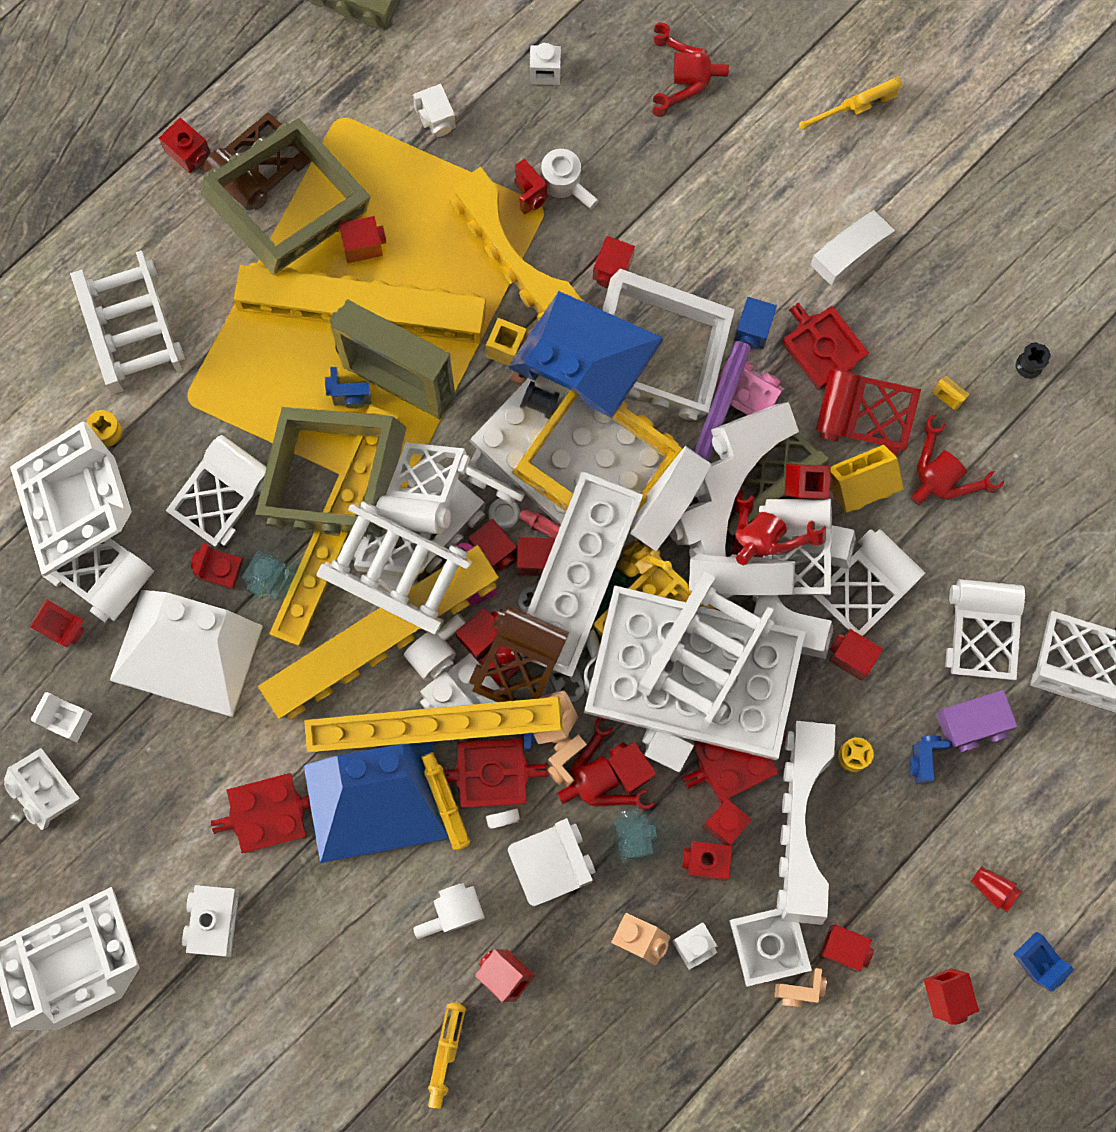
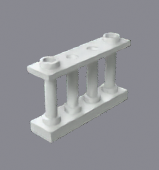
[70,250,185,395]
[316,501,473,635]
[637,571,774,729]

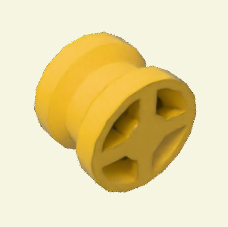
[86,410,123,447]
[838,737,874,773]

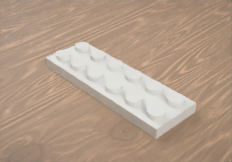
[511,471,643,677]

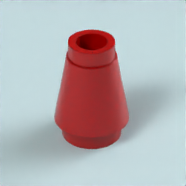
[970,866,1022,913]

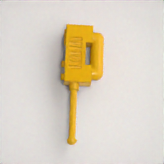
[799,76,903,130]
[615,540,672,577]

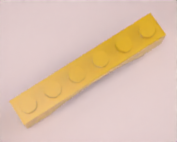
[450,167,582,321]

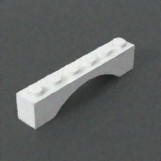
[777,721,835,925]

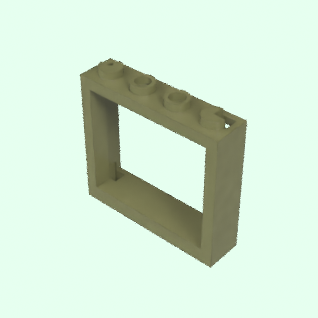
[201,118,371,275]
[330,299,455,420]
[255,407,406,539]

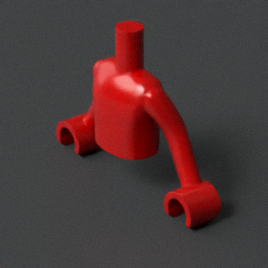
[653,22,729,117]
[911,415,1004,505]
[735,490,827,566]
[557,717,655,811]

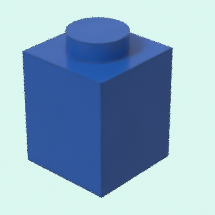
[734,296,777,349]

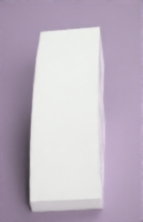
[810,210,895,286]
[630,446,712,551]
[689,554,795,595]

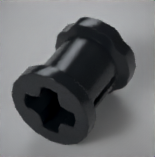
[1015,342,1051,379]
[520,381,560,419]

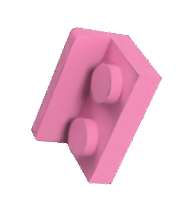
[713,359,784,415]

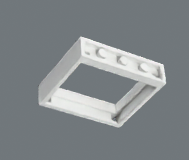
[602,269,735,421]

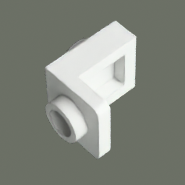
[31,692,92,743]

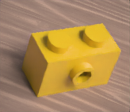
[830,445,904,513]

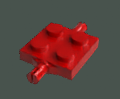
[781,302,869,390]
[682,735,786,802]
[443,739,547,809]
[211,773,311,853]

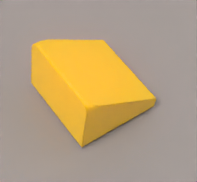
[932,376,969,411]

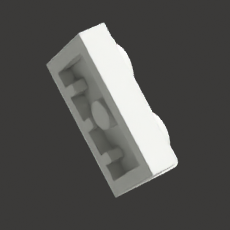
[4,748,80,830]

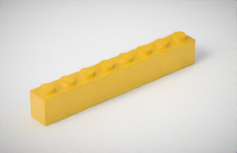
[233,263,486,344]
[258,545,500,720]

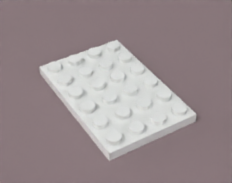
[469,375,665,561]
[584,586,805,760]

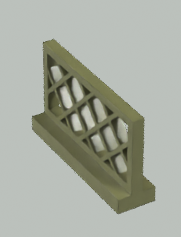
[693,432,829,547]

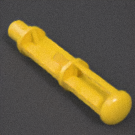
[421,752,471,850]
[428,1002,466,1109]

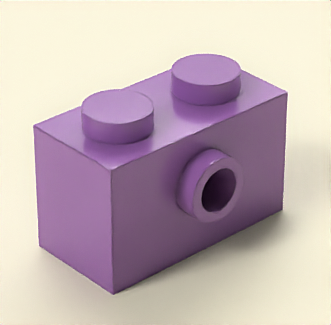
[936,690,1017,753]

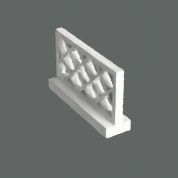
[1030,611,1116,713]

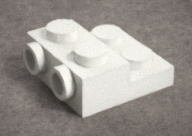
[420,653,507,742]

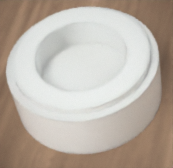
[489,498,520,531]
[486,808,520,829]

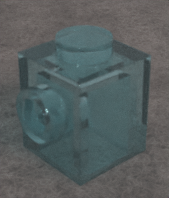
[242,550,290,600]
[613,810,657,861]

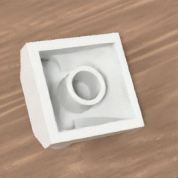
[729,909,812,987]

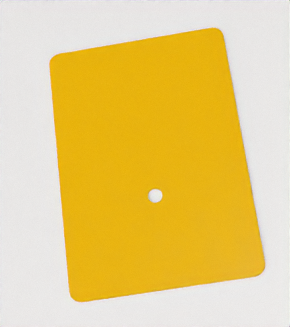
[187,118,544,487]

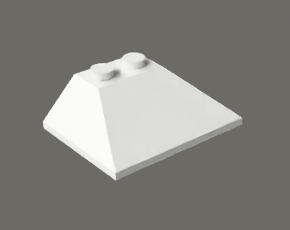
[10,421,132,576]
[110,590,263,718]
[0,887,140,1031]

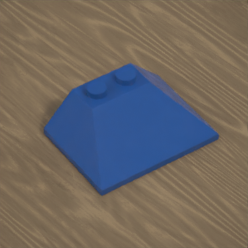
[508,291,663,418]
[304,742,449,863]

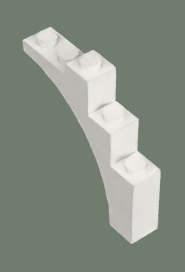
[670,402,799,599]

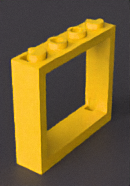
[511,390,682,515]

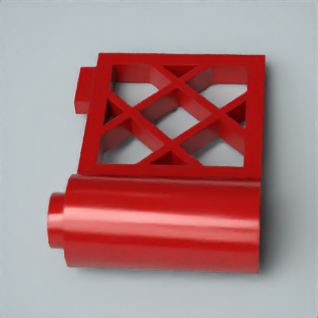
[815,369,921,455]

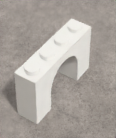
[342,456,485,593]
[752,525,856,659]

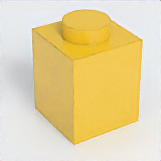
[486,318,527,366]

